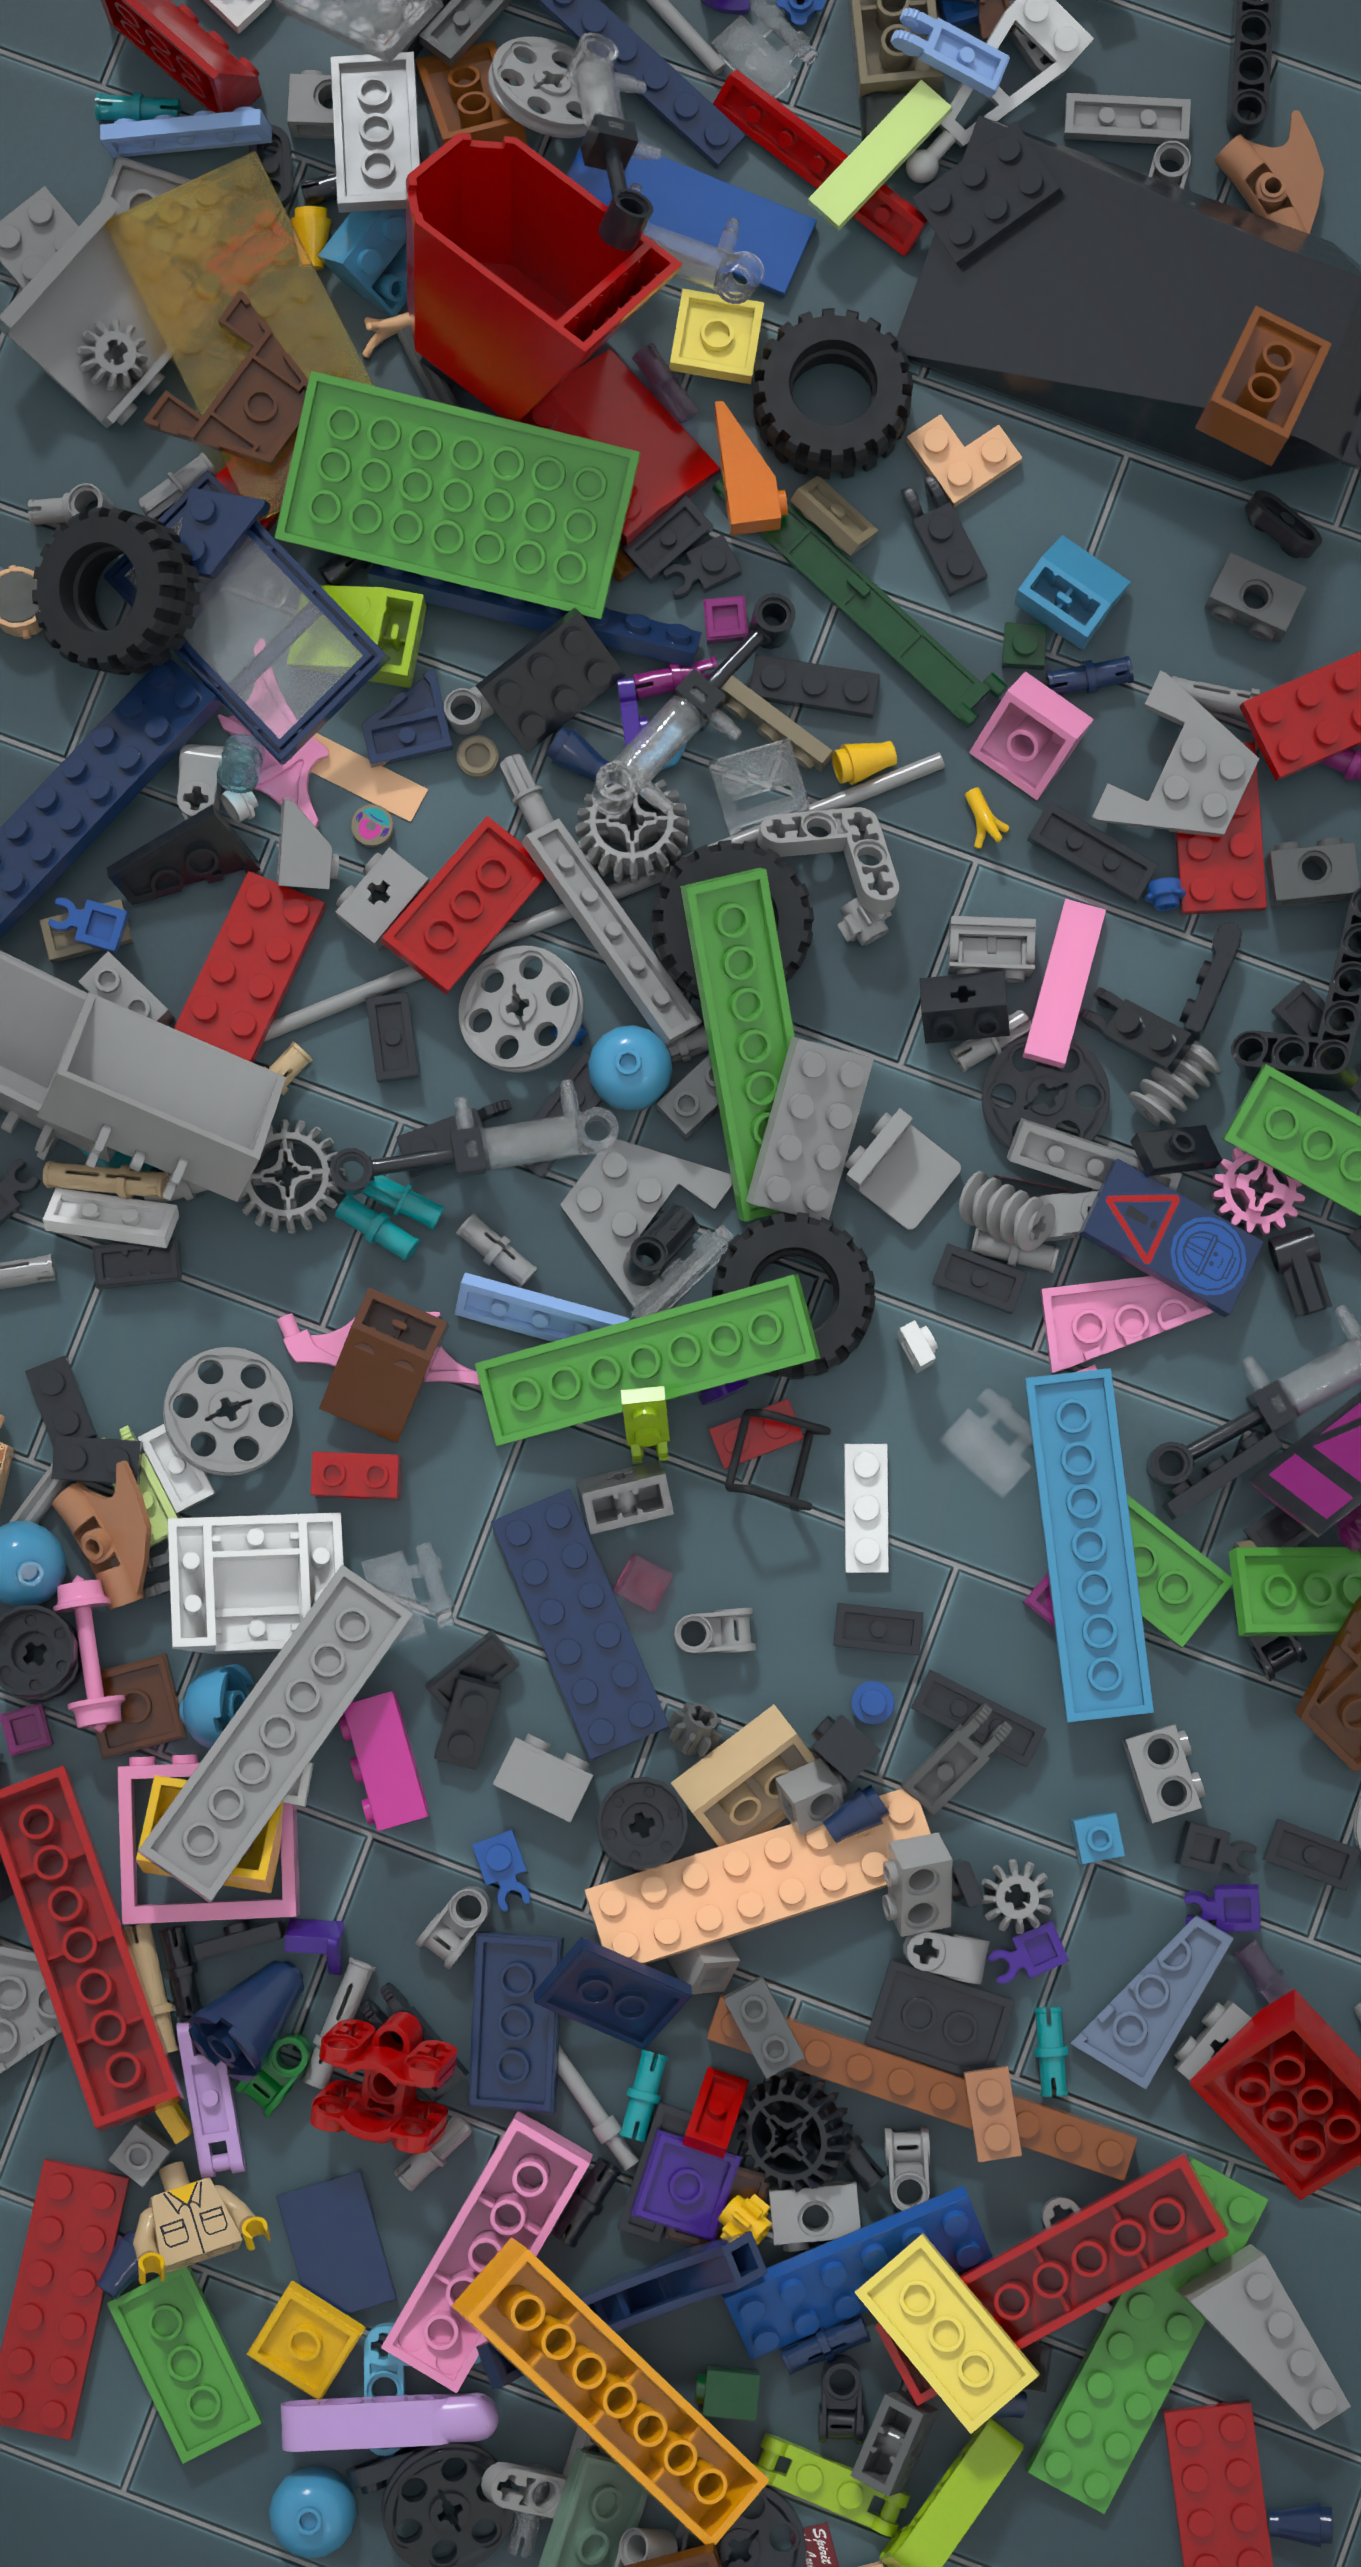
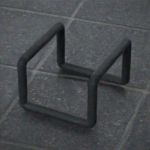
[725,1408,831,1511]

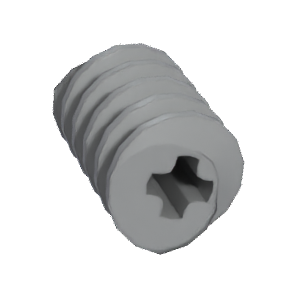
[1128,1041,1222,1127]
[959,1171,1056,1252]

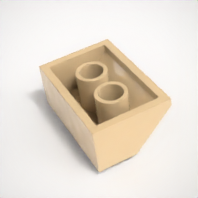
[671,1704,816,1847]

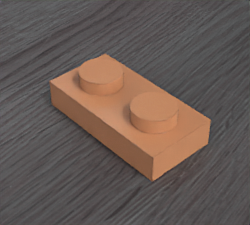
[964,2066,1022,2162]

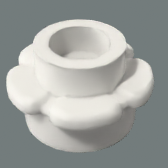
[220,783,258,823]

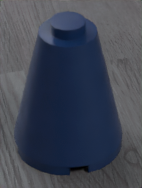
[188,1960,304,2082]

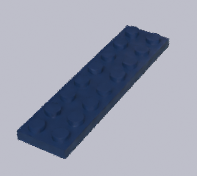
[0,659,223,939]

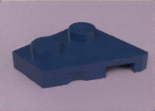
[179,487,270,579]
[361,668,453,768]

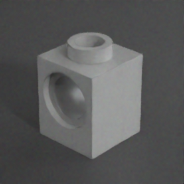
[775,1758,847,1835]
[109,2120,177,2187]

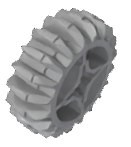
[575,771,690,885]
[238,1119,346,1235]

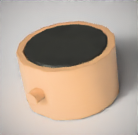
[0,565,44,639]

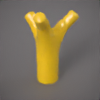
[964,787,1009,849]

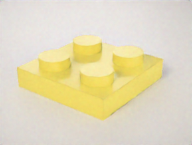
[669,289,764,384]

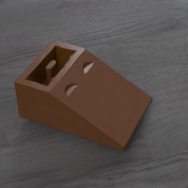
[319,1287,450,1443]

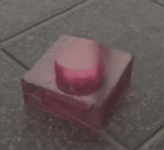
[613,1553,673,1613]

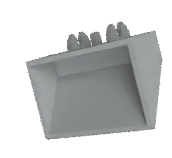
[0,950,116,1163]
[37,992,286,1202]

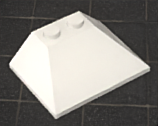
[167,1513,343,1654]

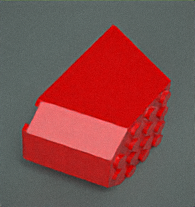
[406,133,683,422]

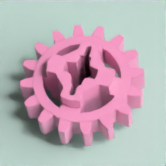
[1211,1148,1305,1236]

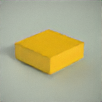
[155,2102,193,2144]

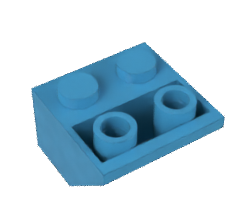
[317,209,407,317]
[1014,535,1131,651]

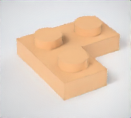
[906,414,1022,508]

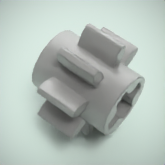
[837,897,892,946]

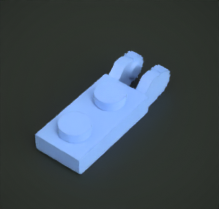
[890,7,1010,98]

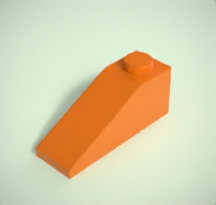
[714,401,788,536]

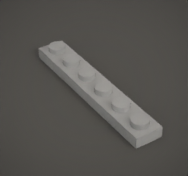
[521,818,702,1046]

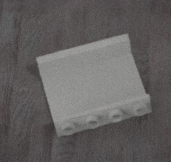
[0,194,221,428]

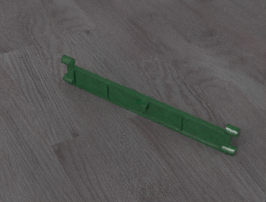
[712,460,1008,728]

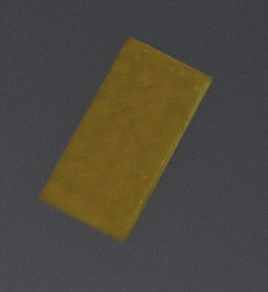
[105,151,374,522]

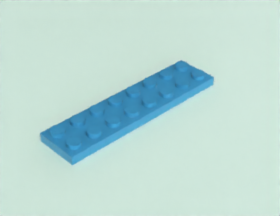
[1024,1368,1154,1723]

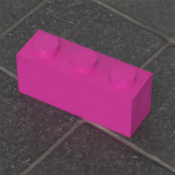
[339,1691,431,1831]

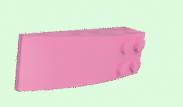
[381,2111,593,2393]

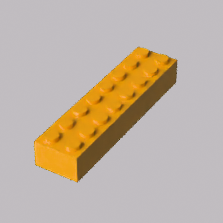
[451,2237,770,2545]

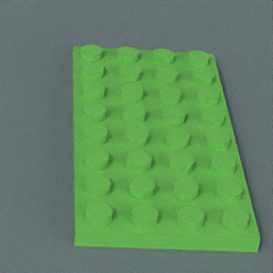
[275,371,641,619]

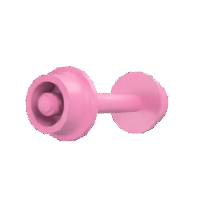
[53,1575,125,1733]

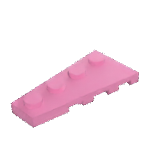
[1040,1276,1215,1375]

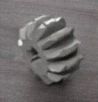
[76,318,149,392]
[981,1859,1053,1934]

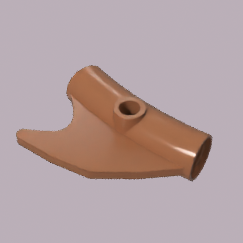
[1214,110,1324,234]
[52,1460,151,1610]

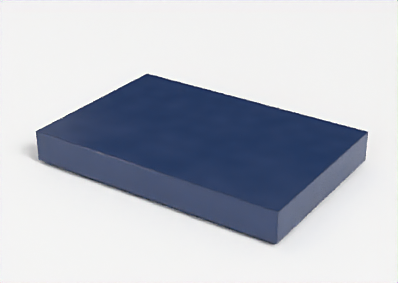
[534,1937,692,2050]
[276,2170,397,2314]

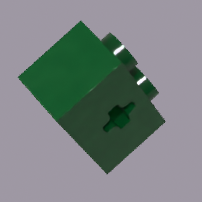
[695,2365,761,2421]

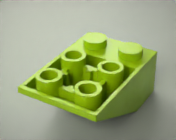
[288,585,427,688]

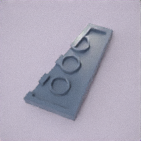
[1070,1915,1234,2089]

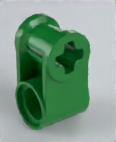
[235,2033,313,2118]

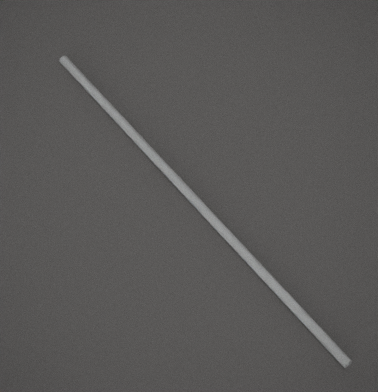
[263,752,945,1043]

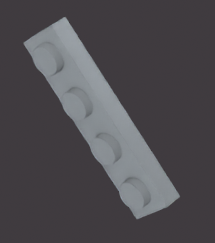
[1006,1118,1182,1191]

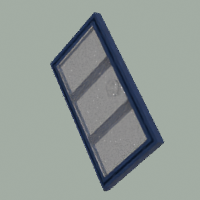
[104,470,391,765]

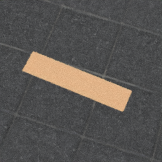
[311,733,428,822]

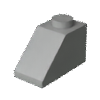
[276,797,339,889]

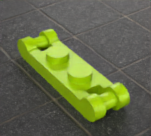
[753,2433,911,2538]

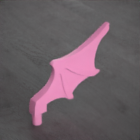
[218,639,329,847]
[277,1312,480,1386]

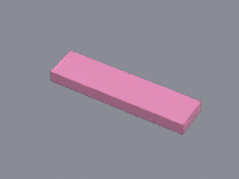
[1022,899,1106,1068]

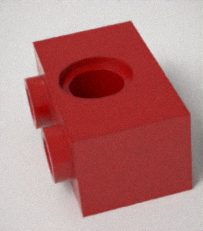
[310,1452,402,1501]

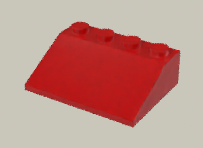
[101,0,262,113]
[519,349,721,547]
[1190,1989,1361,2200]

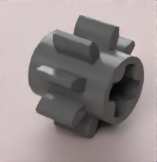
[667,1702,723,1757]

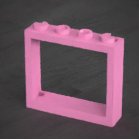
[118,1754,301,1924]

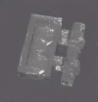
[711,0,819,99]
[939,1387,1033,1498]
[361,1542,455,1643]

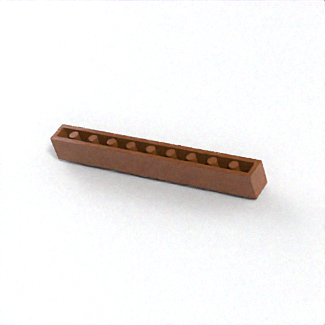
[706,1994,1137,2181]

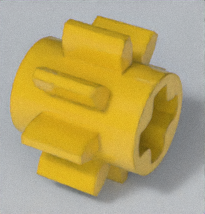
[718,2194,773,2245]

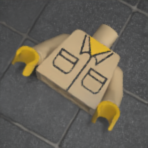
[133,2161,271,2284]

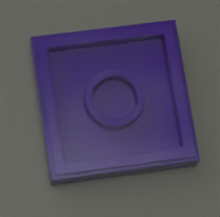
[630,2129,741,2241]

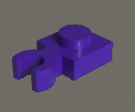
[617,678,650,758]
[1184,1884,1261,1932]
[987,1920,1069,1983]

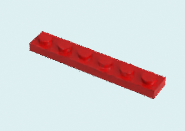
[713,70,929,257]

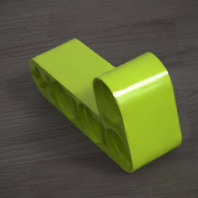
[879,2418,1024,2567]

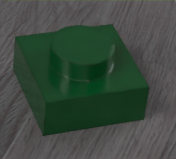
[1002,622,1047,670]

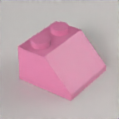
[969,671,1094,800]

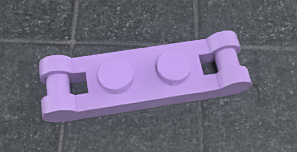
[176,2021,246,2179]

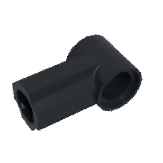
[623,1203,700,1286]
[1268,1227,1332,1318]

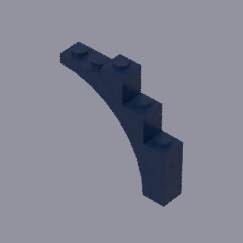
[476,2231,768,2389]

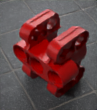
[310,2012,458,2154]

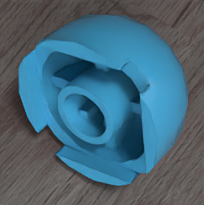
[588,1025,673,1111]
[0,1520,66,1607]
[179,1664,254,1749]
[269,2465,358,2559]

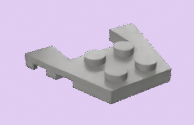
[1090,670,1259,838]
[560,1137,733,1313]

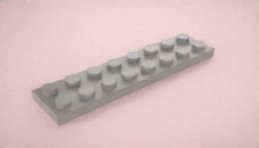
[138,1565,413,1903]

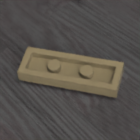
[722,676,833,773]

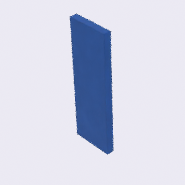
[567,136,817,298]

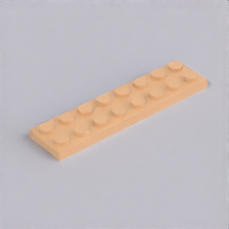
[584,1788,931,1965]

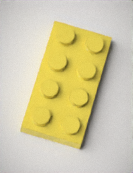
[855,2233,1040,2434]

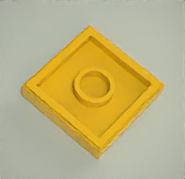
[246,2280,366,2399]

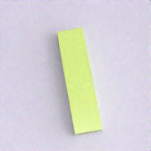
[808,80,952,231]

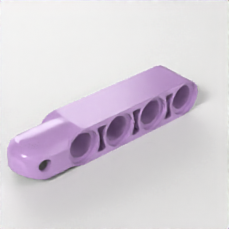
[280,2393,500,2452]

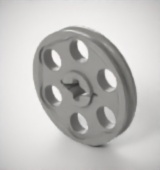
[488,37,611,138]
[459,946,584,1073]
[163,1347,293,1476]

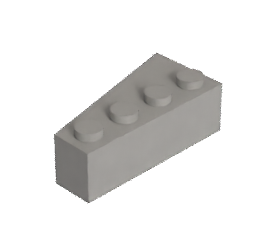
[1177,2244,1351,2430]

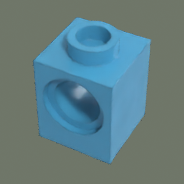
[1069,1812,1125,1864]

